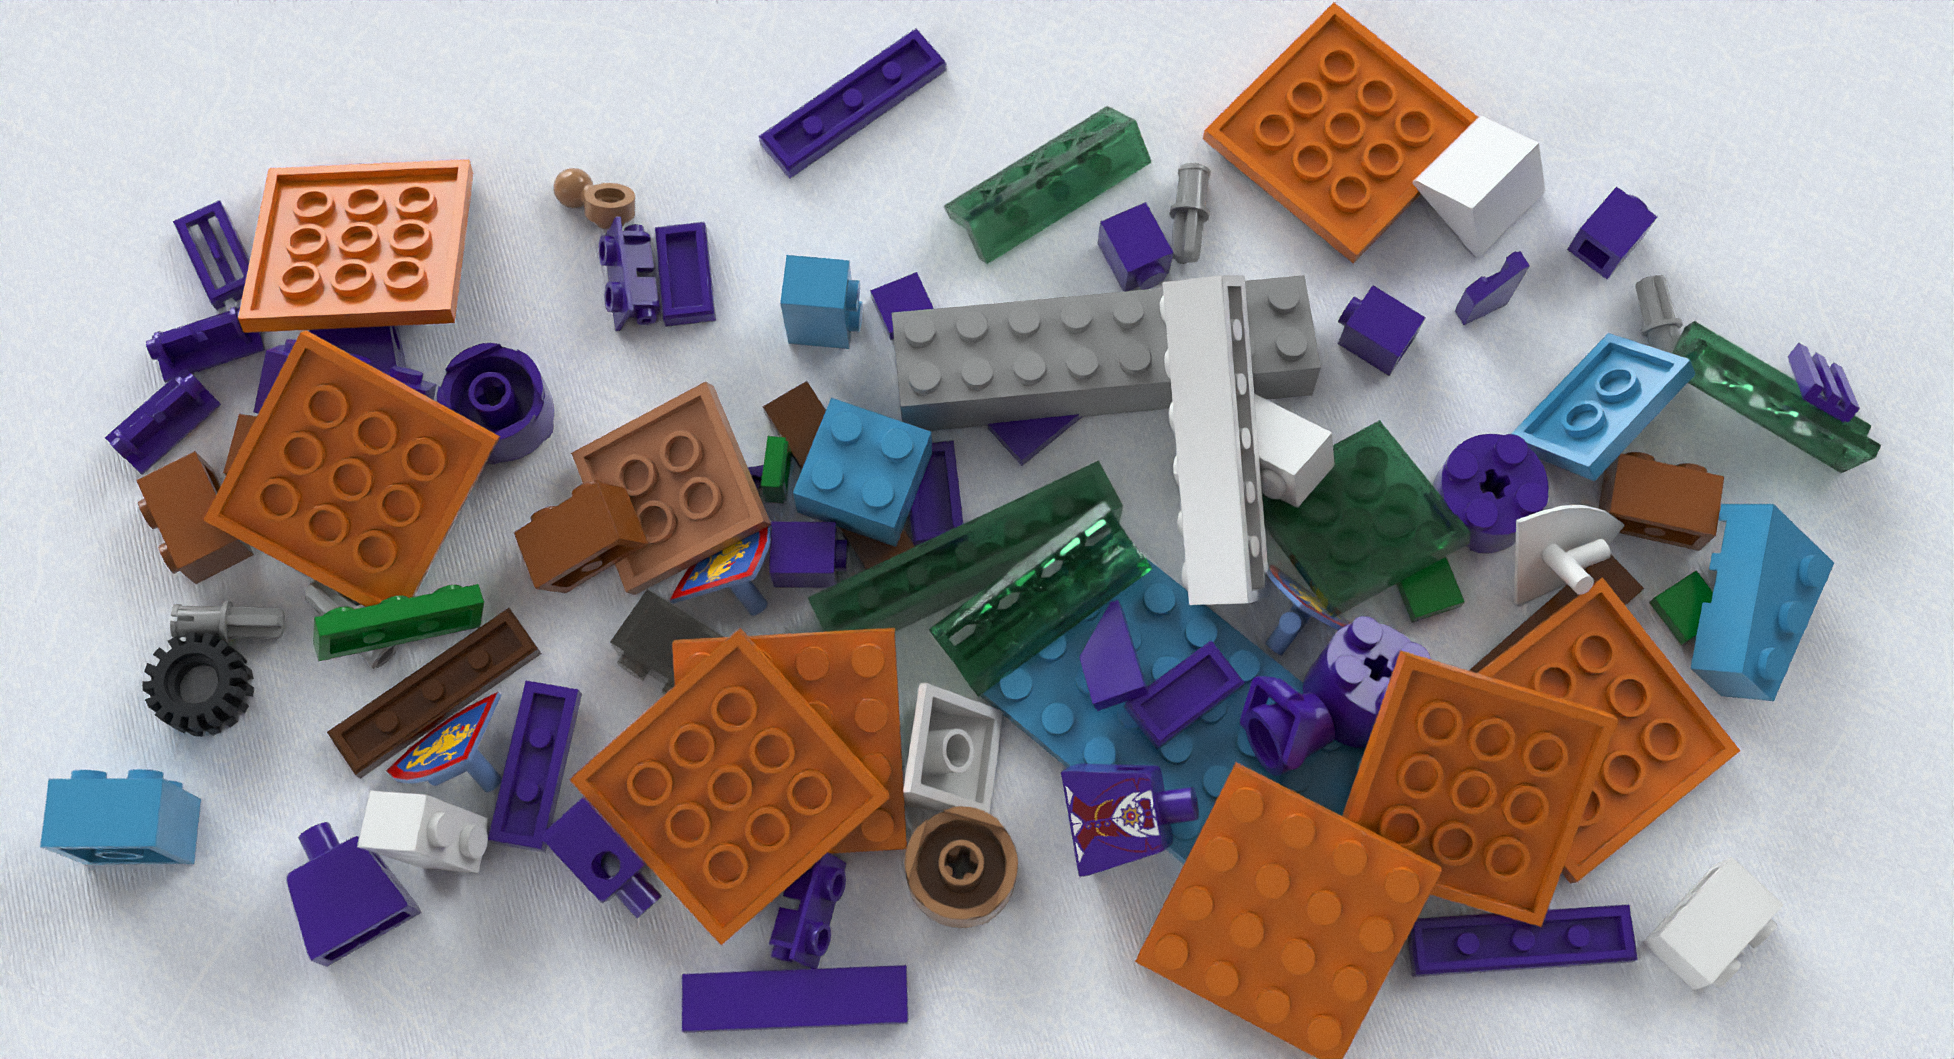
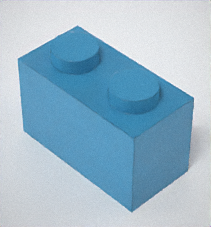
[780,255,863,349]

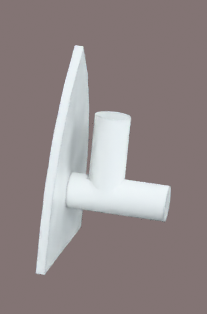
[1514,505,1624,605]

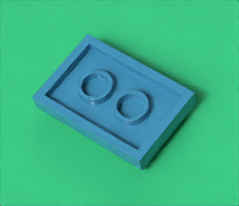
[1511,333,1696,481]

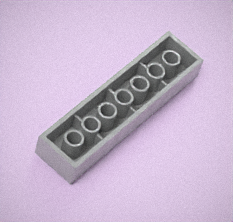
[892,275,1321,431]

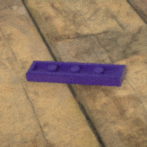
[759,28,946,179]
[1407,904,1638,977]
[682,965,908,1033]

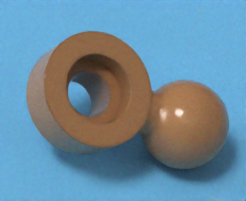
[553,168,635,229]

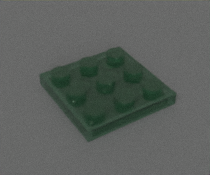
[1262,420,1471,618]

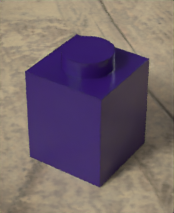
[1567,186,1657,280]
[1097,202,1174,292]
[1337,285,1426,376]
[769,521,848,588]

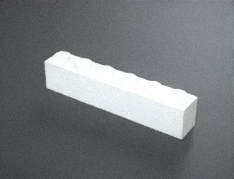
[1160,275,1270,605]

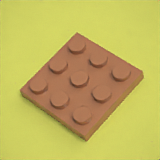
[571,381,772,595]

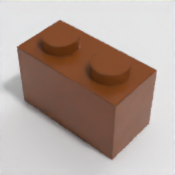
[136,451,254,584]
[1598,452,1724,551]
[513,480,648,593]

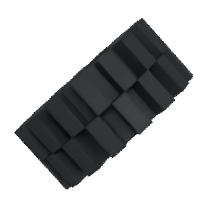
[142,632,254,737]

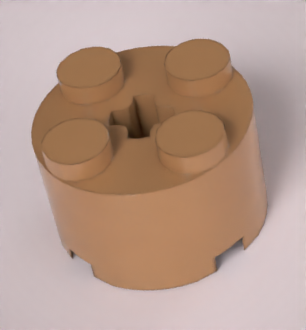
[905,806,1018,928]

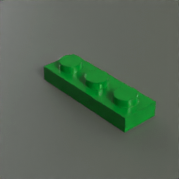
[313,584,484,662]

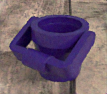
[1239,676,1335,776]

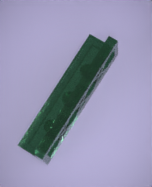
[944,106,1152,264]
[1672,321,1881,473]
[929,501,1152,697]

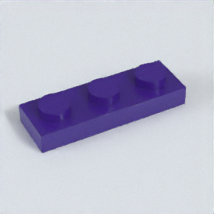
[488,680,582,853]

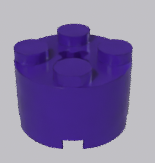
[437,343,554,465]
[1429,434,1549,554]
[1302,616,1431,748]

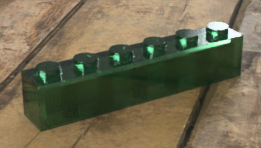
[807,460,1123,632]

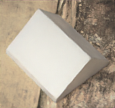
[1412,116,1546,258]
[903,683,1003,813]

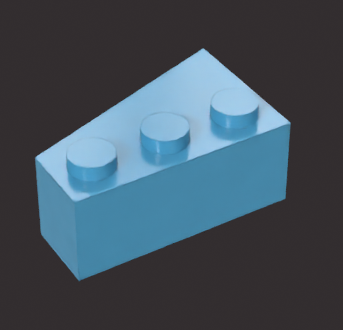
[1690,504,1834,701]

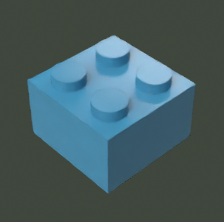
[793,398,932,547]
[40,769,201,865]

